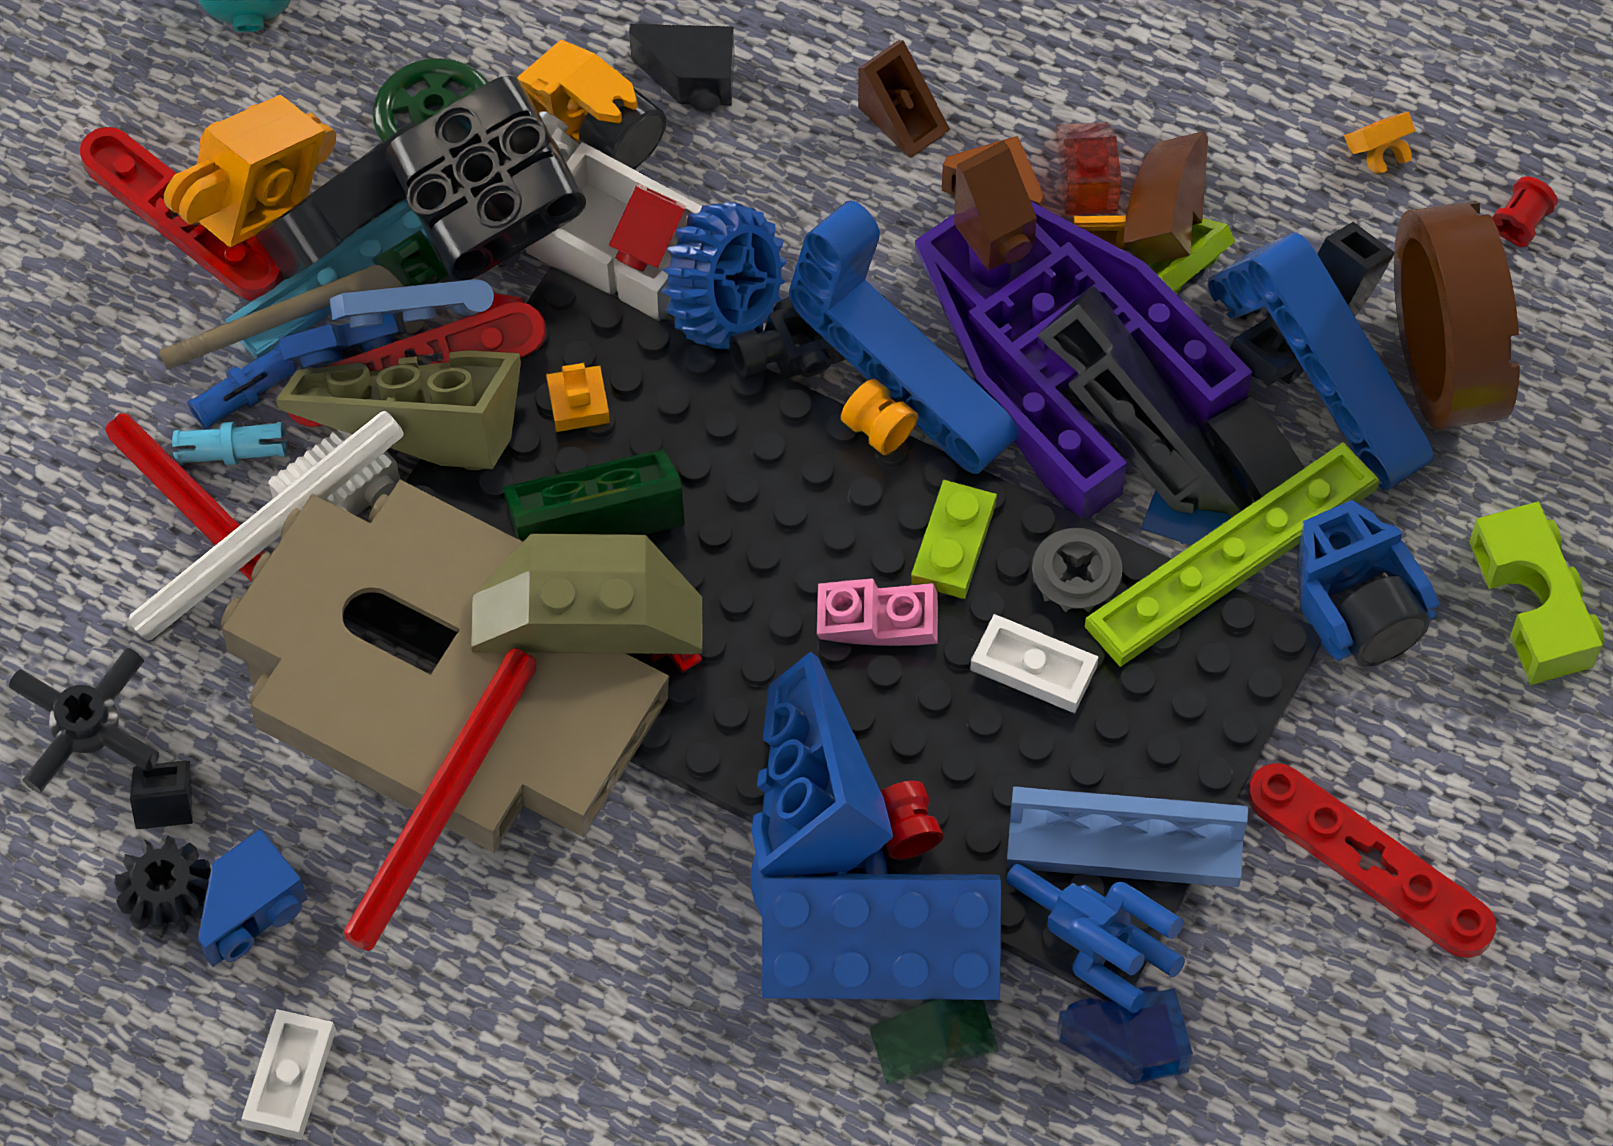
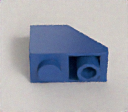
[198,829,307,967]

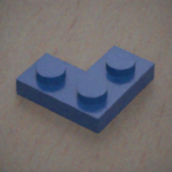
[279,313,407,368]

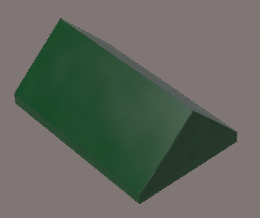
[503,449,685,542]

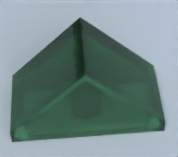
[869,999,999,1085]

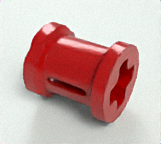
[1492,176,1558,247]

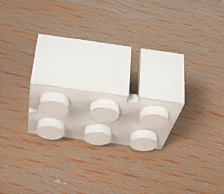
[526,142,702,321]

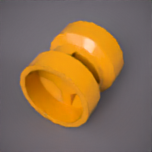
[841,378,918,455]

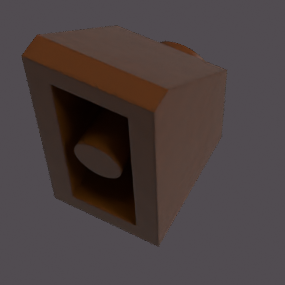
[954,140,1037,271]

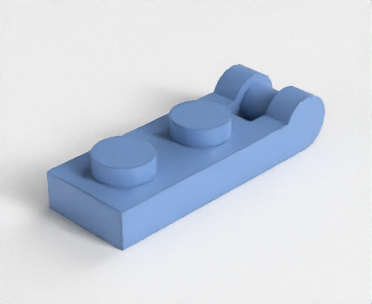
[330,279,494,328]

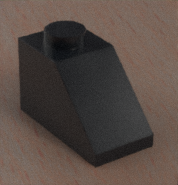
[629,24,735,110]

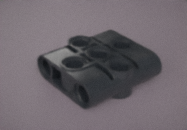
[386,75,586,281]

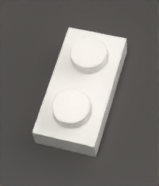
[970,614,1098,713]
[242,1009,336,1140]

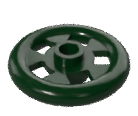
[373,58,488,141]

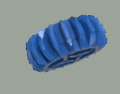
[661,202,788,350]

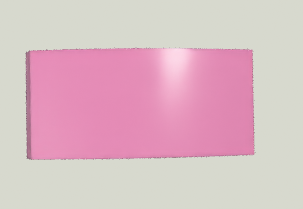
[817,579,938,646]

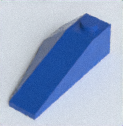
[751,652,893,877]

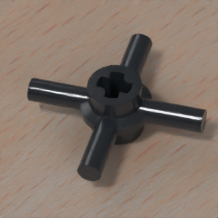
[9,648,159,793]

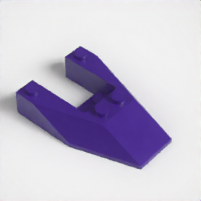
[915,201,1252,519]

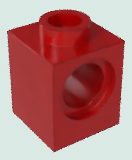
[608,183,687,272]

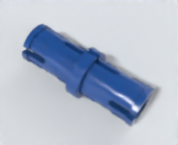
[187,344,297,430]

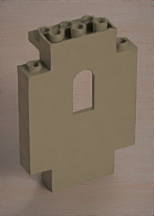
[221,480,669,853]

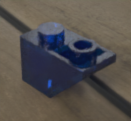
[1057,986,1193,1084]

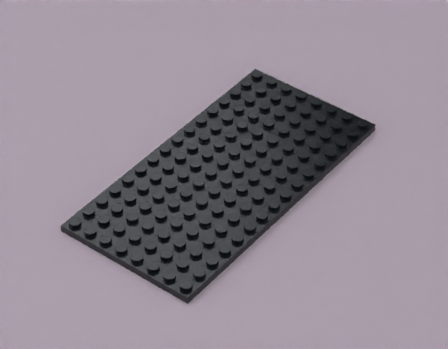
[343,267,1322,1010]

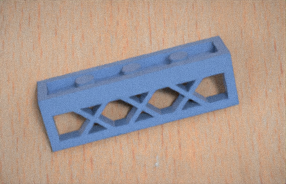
[1006,787,1248,887]

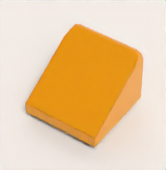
[1071,216,1126,250]

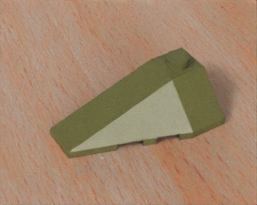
[276,350,521,470]

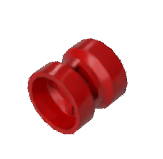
[881,780,943,860]

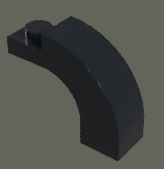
[1230,221,1395,386]

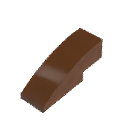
[1123,131,1208,265]

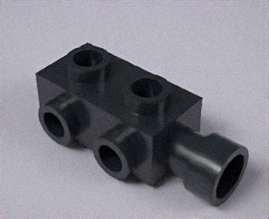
[729,295,885,379]

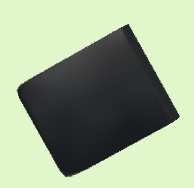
[130,760,193,830]

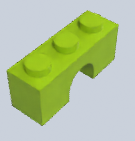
[1469,501,1604,685]

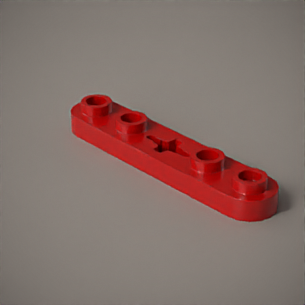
[79,127,283,301]
[287,302,546,427]
[1248,763,1496,958]

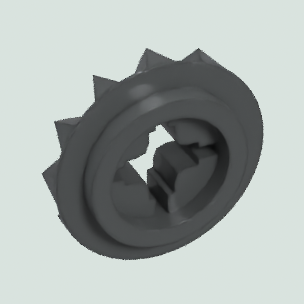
[1032,528,1122,613]

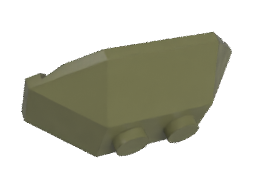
[471,534,702,654]

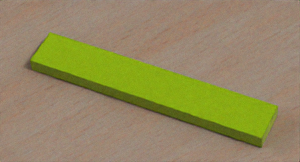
[1085,442,1380,667]

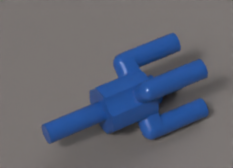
[1006,863,1185,1013]

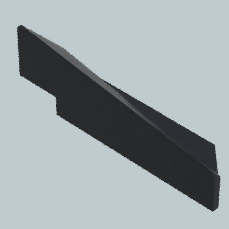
[1038,286,1252,518]

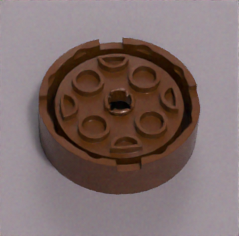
[1394,201,1520,430]

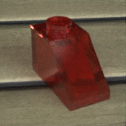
[1056,122,1122,216]

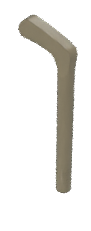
[159,265,425,370]

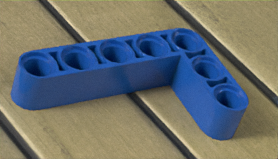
[789,200,1019,474]
[1208,233,1434,491]

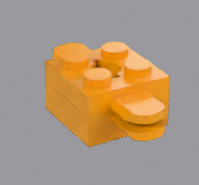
[164,95,337,247]

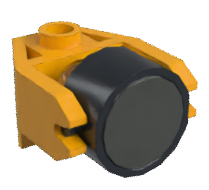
[517,39,666,170]

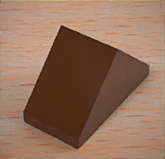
[858,40,950,158]

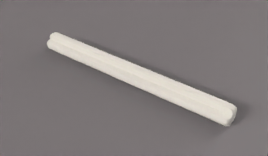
[129,411,404,641]

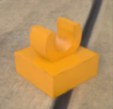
[1344,111,1416,174]
[546,363,610,432]

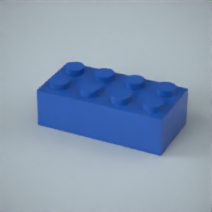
[762,874,1001,1000]

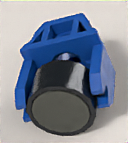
[1297,500,1440,666]

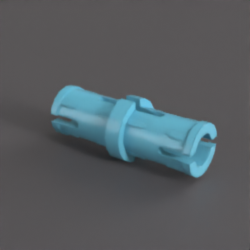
[172,421,288,465]

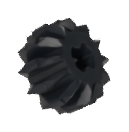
[114,835,212,938]

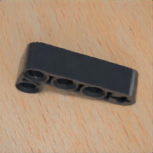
[255,121,416,279]

